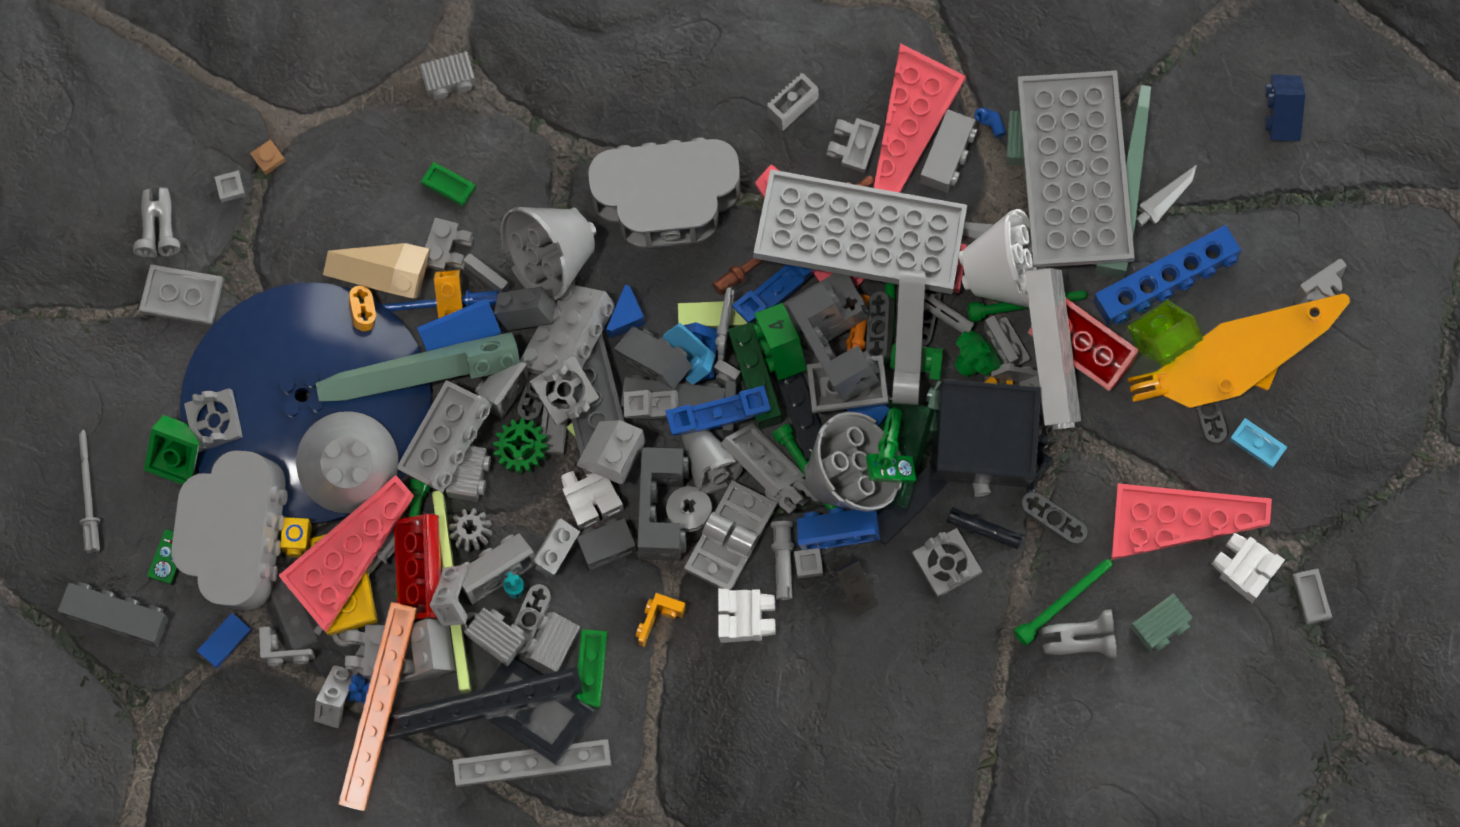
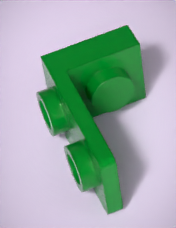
[890,343,943,380]

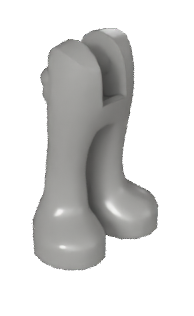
[133,187,180,258]
[1041,609,1117,658]

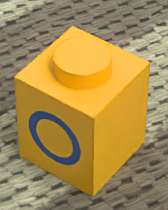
[280,517,312,558]

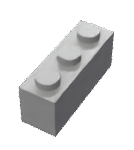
[920,109,978,193]

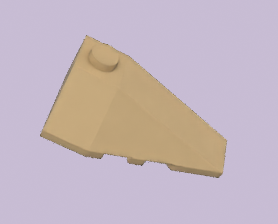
[323,243,430,299]

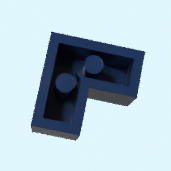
[1265,74,1305,141]

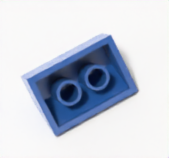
[417,299,501,351]
[797,508,880,550]

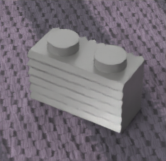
[419,52,476,99]
[768,73,819,131]
[446,446,491,502]
[465,608,526,666]
[525,612,580,673]

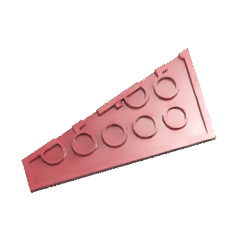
[874,43,966,193]
[279,475,414,632]
[1111,484,1272,560]

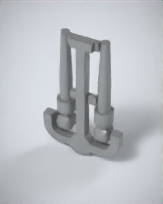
[715,288,735,361]

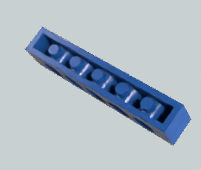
[1093,225,1241,327]

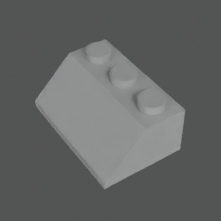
[807,355,889,413]
[460,533,537,605]

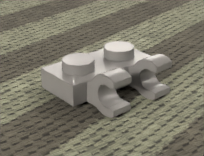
[826,118,880,173]
[425,218,474,271]
[345,625,385,678]

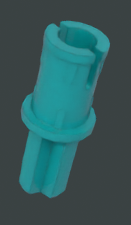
[503,572,524,599]

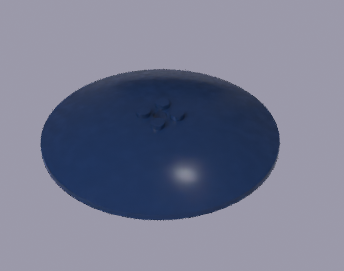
[180,283,431,525]

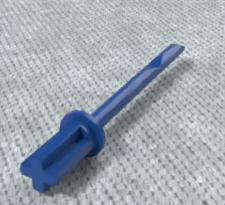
[382,290,499,311]

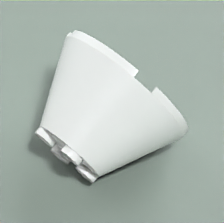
[959,209,1046,308]

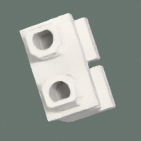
[561,469,624,531]
[1212,533,1285,603]
[718,589,776,643]

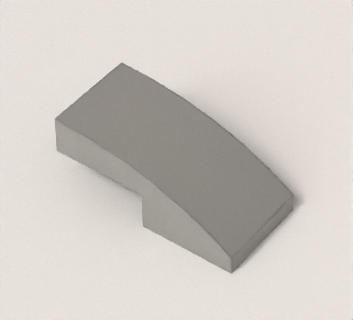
[624,390,679,419]

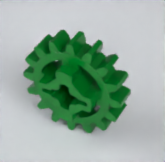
[493,418,549,474]

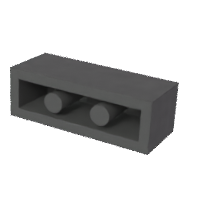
[614,326,692,389]

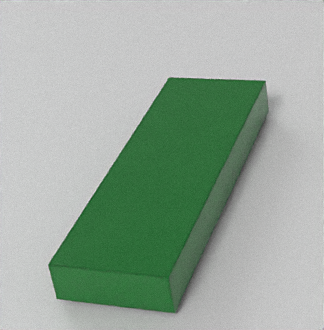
[575,629,607,709]

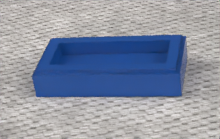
[197,613,252,669]

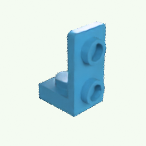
[663,323,715,385]

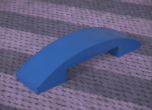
[732,264,817,323]
[665,386,771,436]

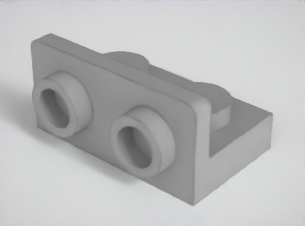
[984,316,1030,367]
[533,519,580,575]

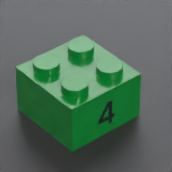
[753,303,807,381]

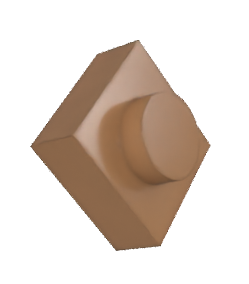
[250,140,285,175]

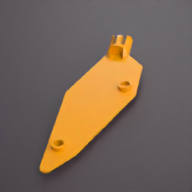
[1127,294,1350,408]

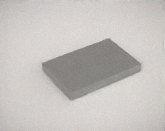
[139,264,224,326]

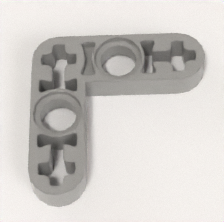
[461,584,551,656]

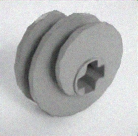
[666,486,712,532]

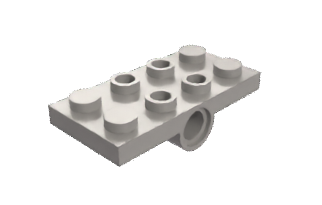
[684,480,777,590]

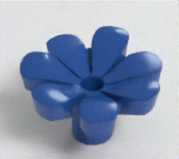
[347,674,370,705]

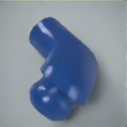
[974,108,1006,138]

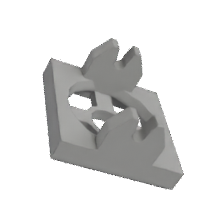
[1294,259,1347,305]
[529,354,599,425]
[184,388,243,452]
[912,528,982,598]

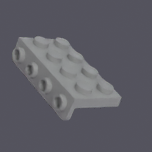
[520,284,615,386]
[397,380,493,493]

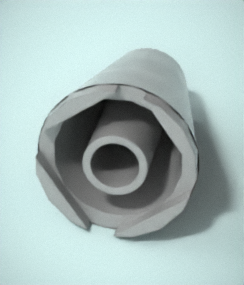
[681,430,742,494]

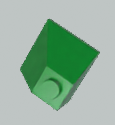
[144,415,200,485]

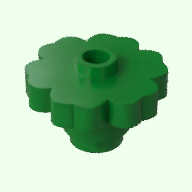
[955,331,1002,377]

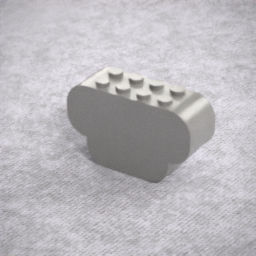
[589,138,741,248]
[171,451,287,610]

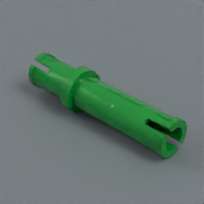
[876,408,903,470]

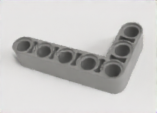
[892,270,926,405]

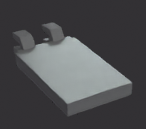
[721,423,810,513]

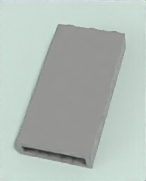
[1025,268,1081,430]

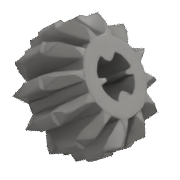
[449,508,493,552]

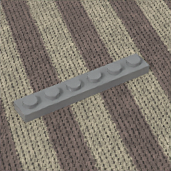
[453,739,611,787]

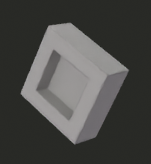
[215,171,246,203]
[714,359,741,386]
[794,548,823,578]

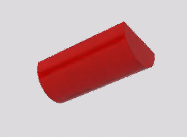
[1027,297,1140,391]
[394,514,441,622]

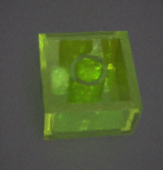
[1127,299,1203,367]

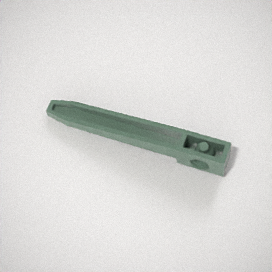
[1093,85,1151,279]
[315,332,520,401]

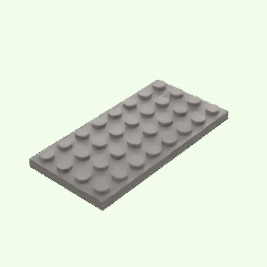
[1017,71,1134,268]
[753,169,967,294]

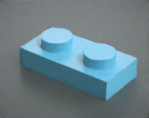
[1229,418,1287,469]

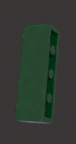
[728,322,782,430]

